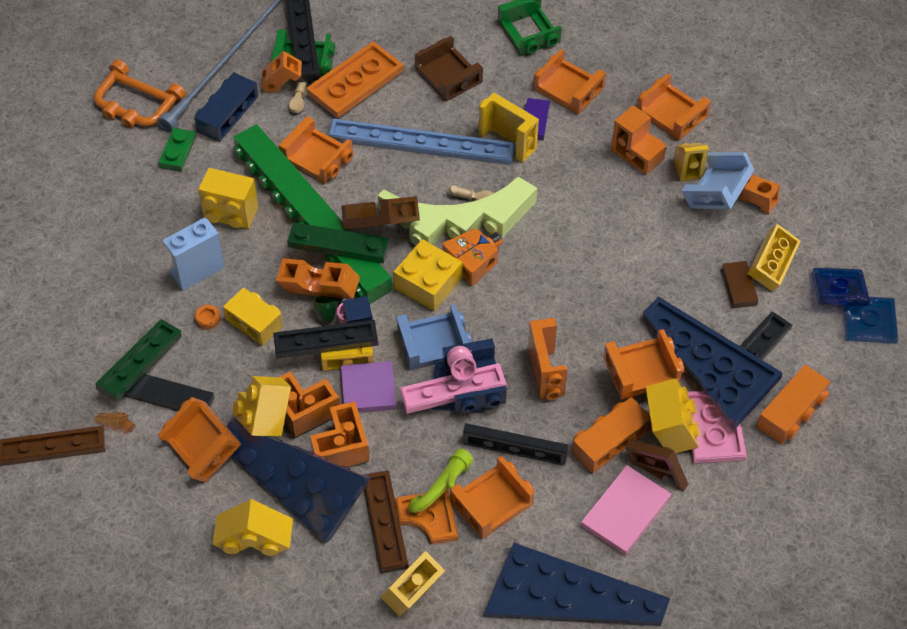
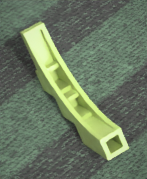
[378,177,537,245]

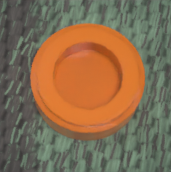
[195,305,221,330]

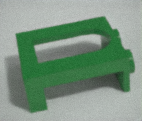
[497,0,562,56]

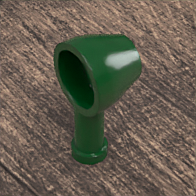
[312,293,357,322]

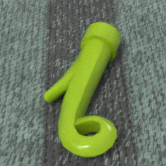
[408,448,473,513]

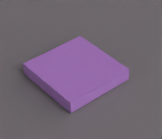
[341,361,396,413]

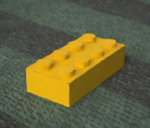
[748,224,801,291]

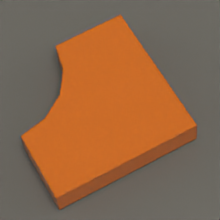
[396,489,458,545]

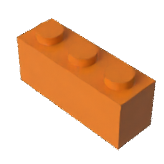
[757,364,831,444]
[571,397,652,474]

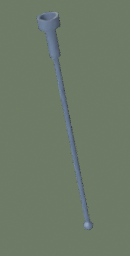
[157,0,281,132]

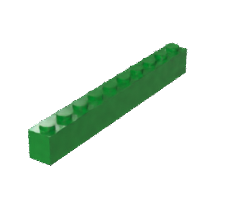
[233,124,392,304]

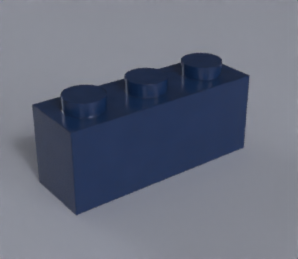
[194,72,258,142]

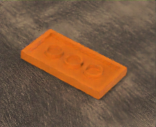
[306,41,404,119]

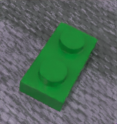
[158,128,197,172]

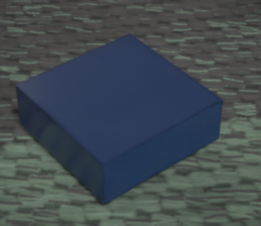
[343,296,373,323]

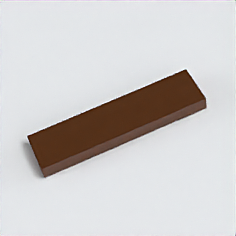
[0,426,106,466]
[365,470,409,574]

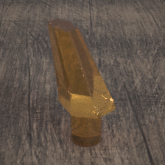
[94,412,135,433]

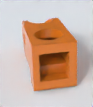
[261,51,302,92]
[738,175,780,215]

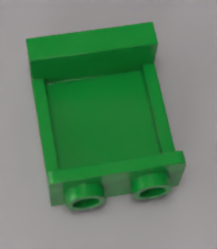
[271,29,336,78]

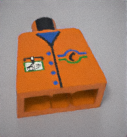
[442,229,503,286]

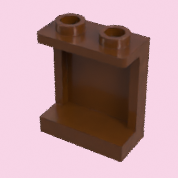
[415,36,483,102]
[341,196,420,230]

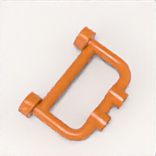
[94,59,186,128]

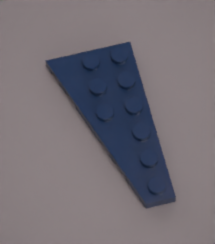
[643,296,782,429]
[226,421,372,542]
[484,543,670,626]

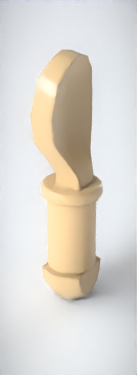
[289,81,308,113]
[448,185,494,201]

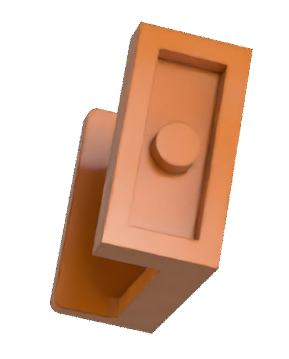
[534,49,606,115]
[637,73,711,141]
[279,116,354,184]
[528,318,568,400]
[603,329,684,400]
[158,397,241,482]
[450,456,535,539]

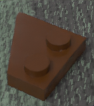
[625,439,688,492]

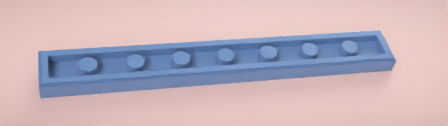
[328,119,515,165]

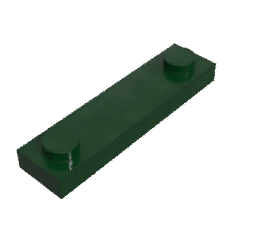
[287,222,389,263]
[95,319,181,402]

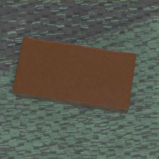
[722,261,759,308]

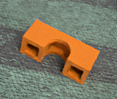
[276,258,360,299]

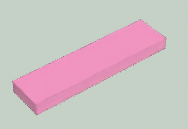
[400,363,507,414]

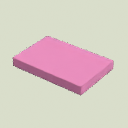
[688,391,747,463]
[581,465,671,556]

